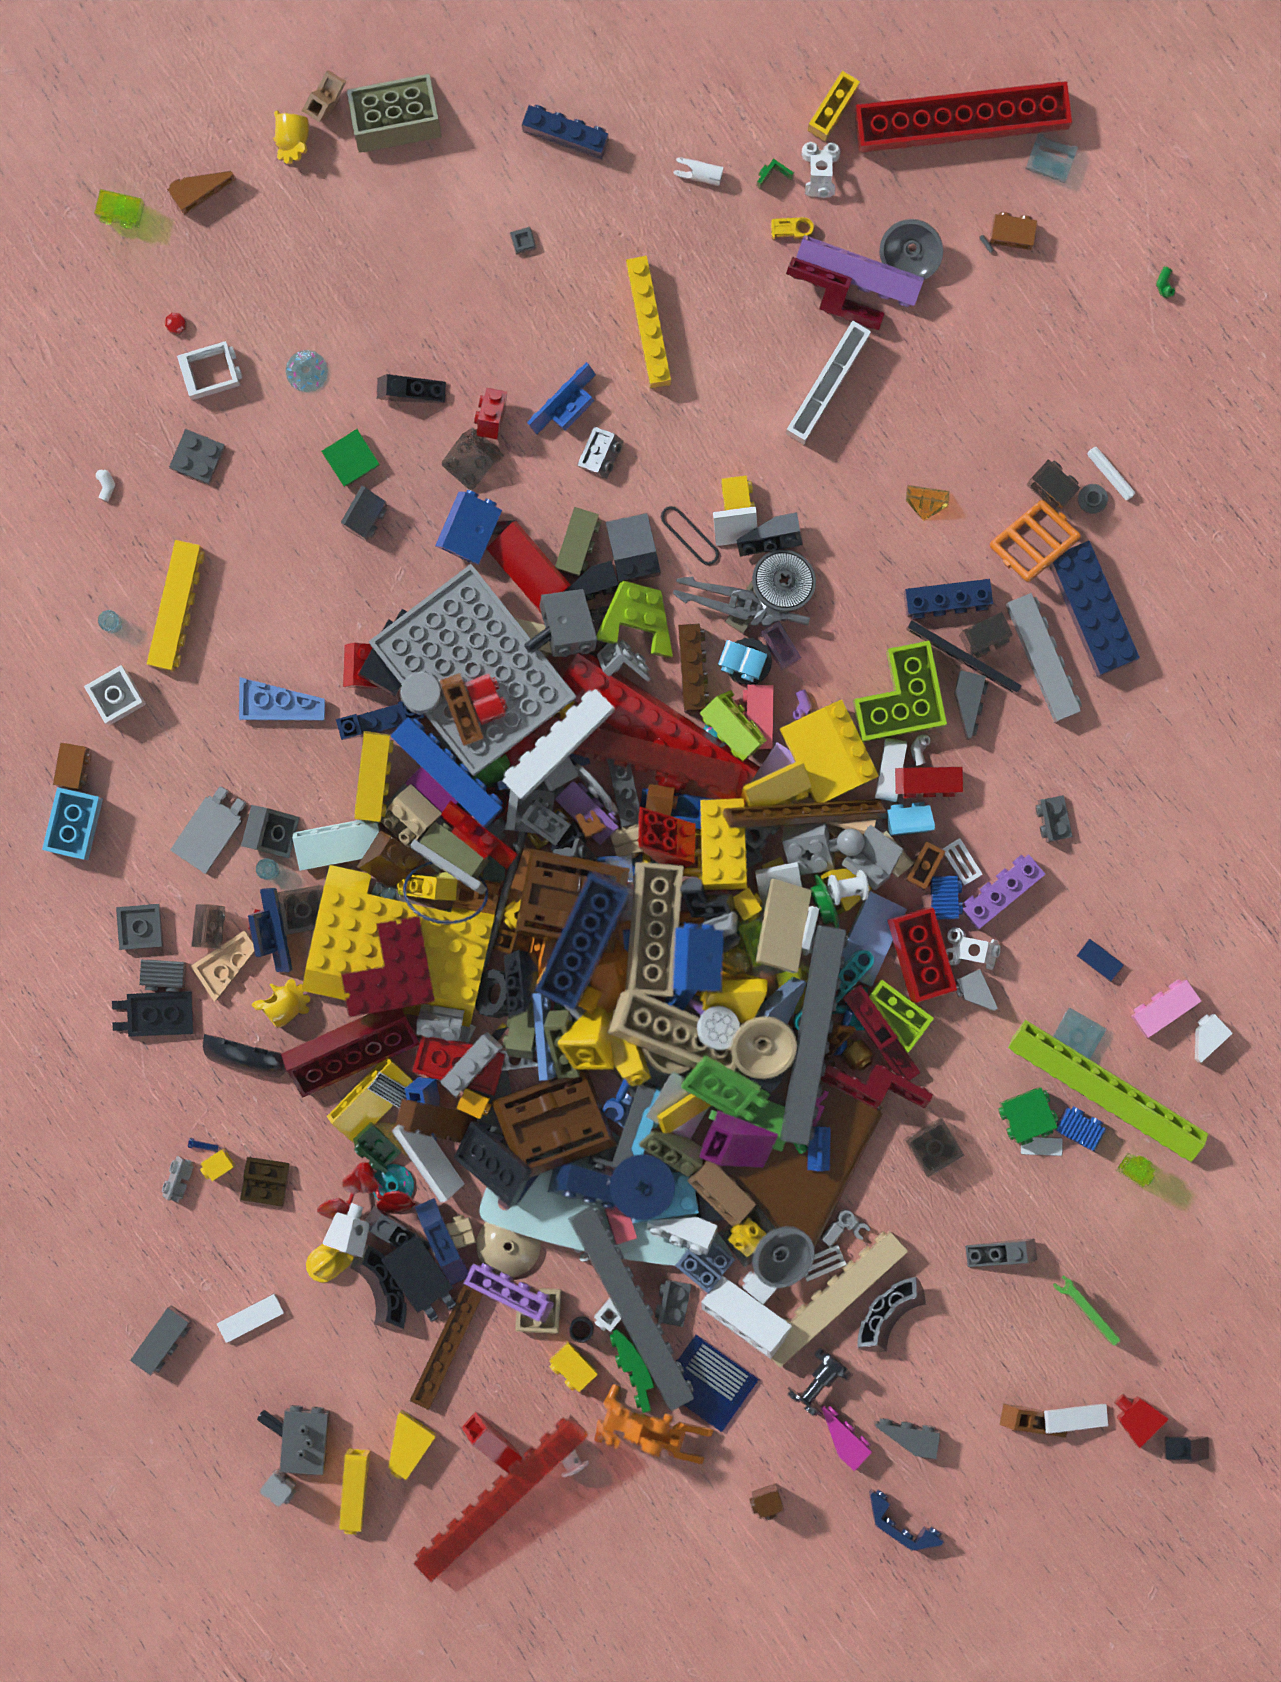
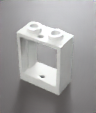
[177,341,242,400]

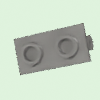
[162,1156,194,1203]

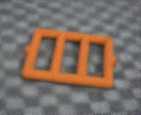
[989,500,1081,582]

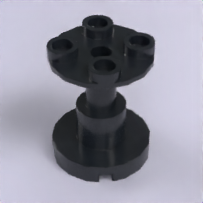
[787,1347,853,1416]

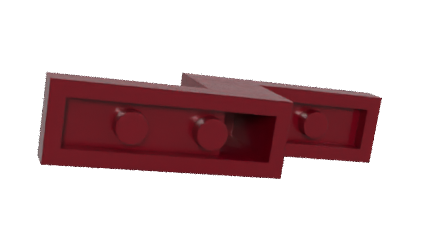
[786,257,885,331]
[843,985,921,1081]
[820,1064,933,1109]

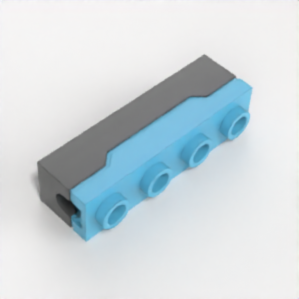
[612,1082,663,1167]

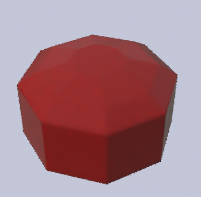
[165,313,186,334]

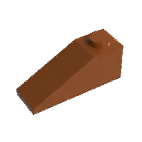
[167,171,236,215]
[440,673,484,746]
[999,1403,1067,1438]

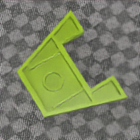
[596,581,673,658]

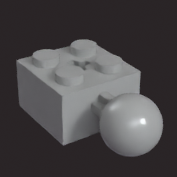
[782,822,865,875]

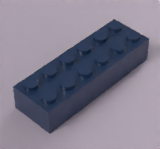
[1049,541,1140,677]
[535,871,633,1010]

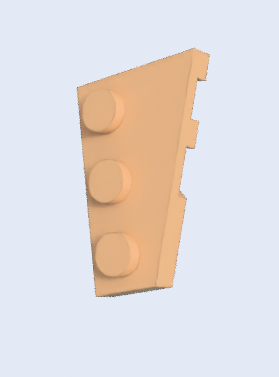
[191,931,255,1002]

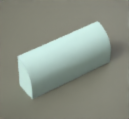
[293,820,380,871]

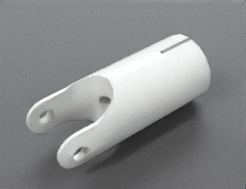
[674,157,723,186]

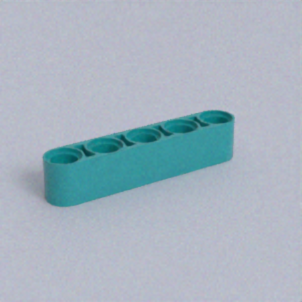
[793,949,874,1030]

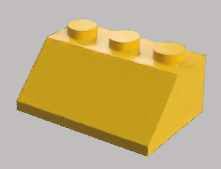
[741,759,812,807]

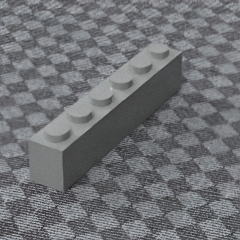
[1005,593,1082,723]

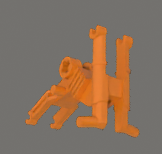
[594,1384,714,1465]

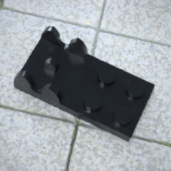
[453,1121,533,1207]

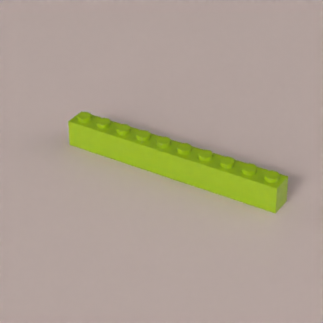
[1008,1020,1208,1162]

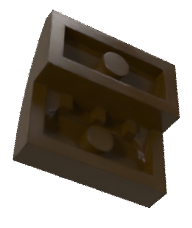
[240,1157,290,1209]

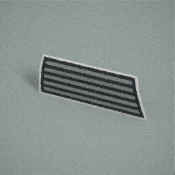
[367,1072,407,1108]

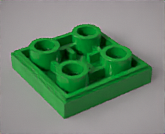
[321,429,380,488]

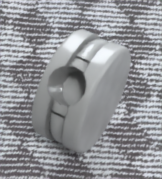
[401,672,442,714]

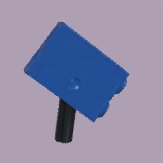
[435,490,518,565]
[673,924,740,991]

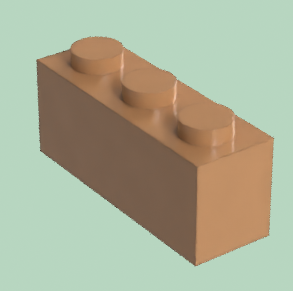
[687,1161,756,1226]

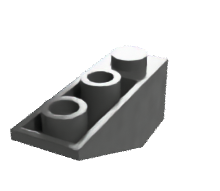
[954,670,988,740]
[965,1238,1037,1267]
[874,1418,940,1459]

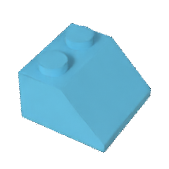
[887,802,935,836]

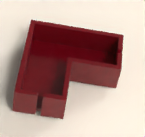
[341,916,435,1017]

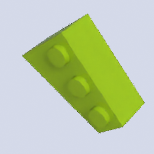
[700,690,767,761]
[868,980,934,1053]

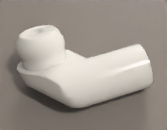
[96,470,115,502]
[910,735,931,766]

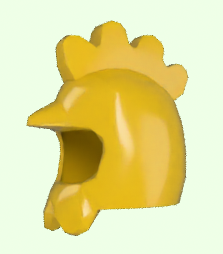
[273,110,309,164]
[252,979,310,1029]

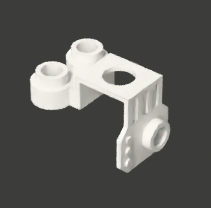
[802,142,840,198]
[946,927,1000,970]

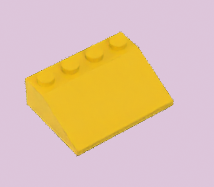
[780,699,879,803]

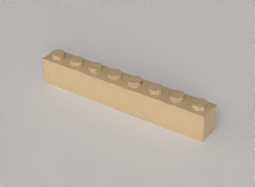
[771,1231,908,1368]

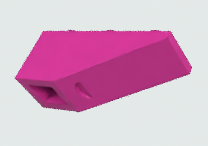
[821,1405,872,1471]

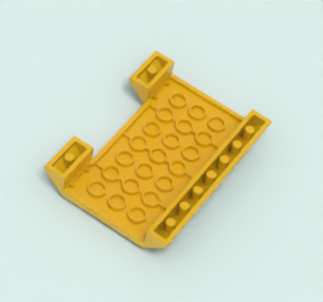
[302,865,497,1027]

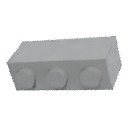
[440,1032,503,1097]

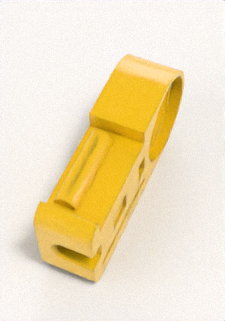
[771,217,814,240]

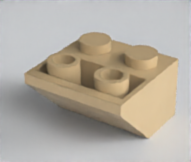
[380,784,441,848]

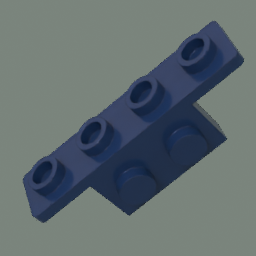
[248,888,293,972]

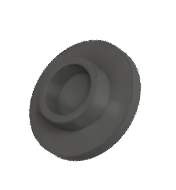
[1078,484,1108,514]

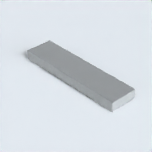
[410,839,487,895]

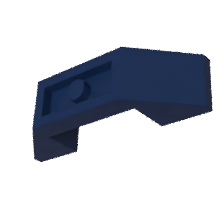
[336,701,424,740]
[415,1198,469,1285]
[869,1489,944,1551]

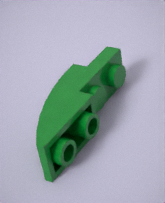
[610,1328,654,1413]

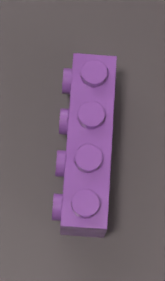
[963,855,1045,929]
[464,1263,554,1322]

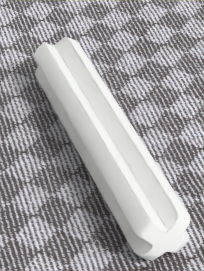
[1087,447,1135,500]

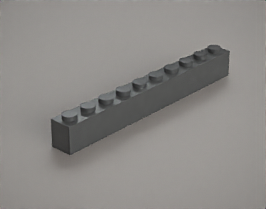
[780,925,848,1145]
[568,1206,694,1411]

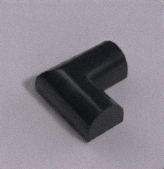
[680,877,734,918]

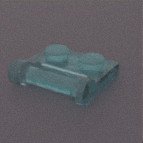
[1025,133,1078,183]

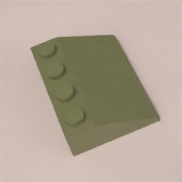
[347,74,442,153]

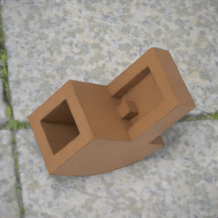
[302,70,346,122]

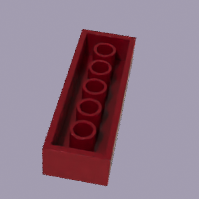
[281,1008,420,1098]

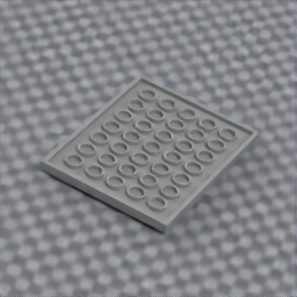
[368,564,576,777]

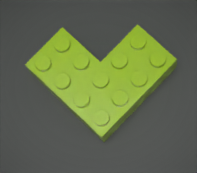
[853,640,947,743]

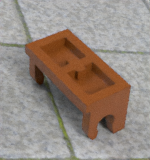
[575,810,606,839]
[452,879,500,915]

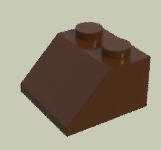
[357,830,422,888]

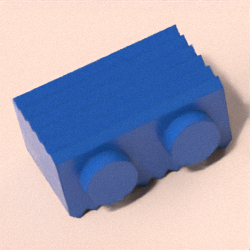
[930,876,963,920]
[1054,1106,1106,1152]

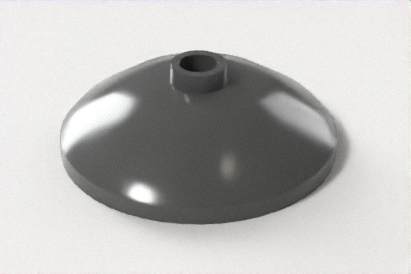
[879,219,943,280]
[752,1227,814,1288]

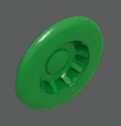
[810,875,839,929]

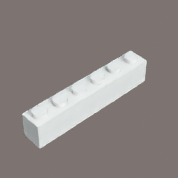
[786,321,871,445]
[503,689,615,800]

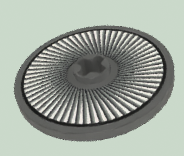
[752,550,816,612]

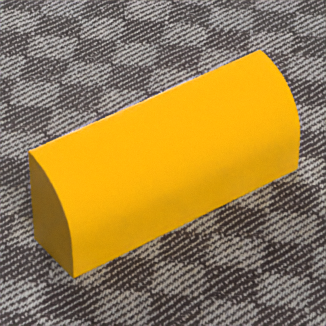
[327,1058,413,1143]

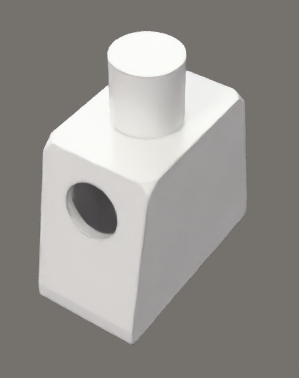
[323,1203,370,1257]

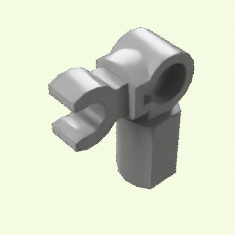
[820,1209,870,1247]

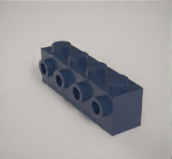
[522,105,609,160]
[904,579,993,619]

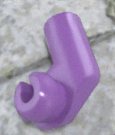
[793,689,812,720]

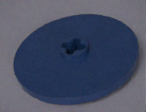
[610,1154,675,1220]

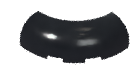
[203,1034,286,1077]
[350,1245,407,1330]
[857,1277,926,1352]

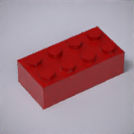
[887,907,957,1002]

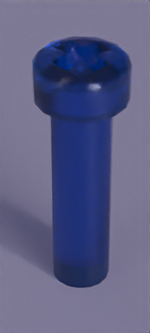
[188,1138,219,1152]

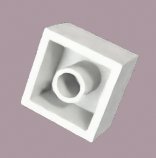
[84,665,146,726]

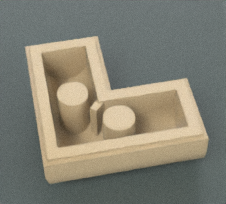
[515,1288,561,1334]

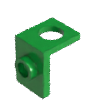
[756,158,794,189]

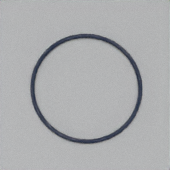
[403,862,488,924]

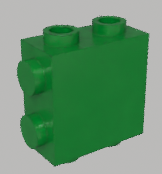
[998,1087,1059,1145]

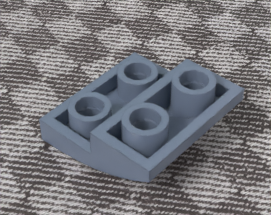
[675,1241,735,1293]

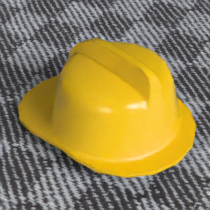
[306,1244,354,1282]

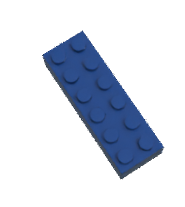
[390,717,503,828]

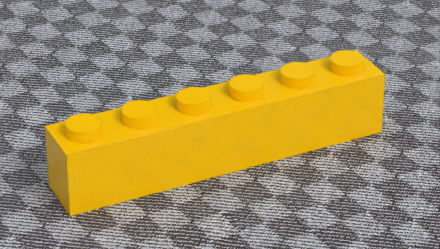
[626,256,671,389]
[147,540,205,672]

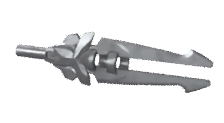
[673,576,810,627]

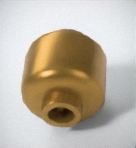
[841,1039,873,1072]

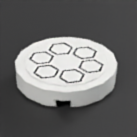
[697,1006,740,1050]

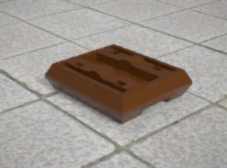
[515,849,630,954]
[491,1069,617,1178]

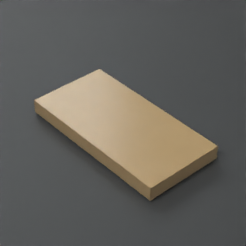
[756,879,812,973]

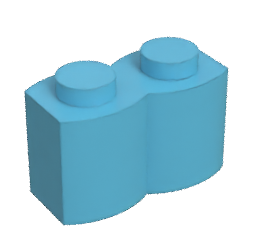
[718,640,767,682]

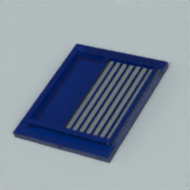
[676,1334,759,1432]

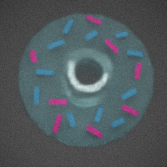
[285,350,328,392]

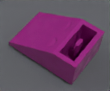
[699,1111,778,1167]

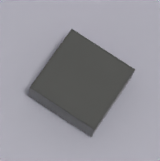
[510,227,536,254]

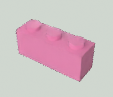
[1131,979,1201,1038]

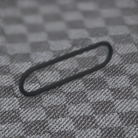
[661,506,719,565]

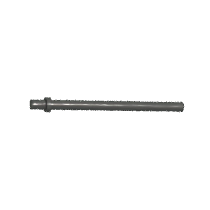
[483,831,528,968]

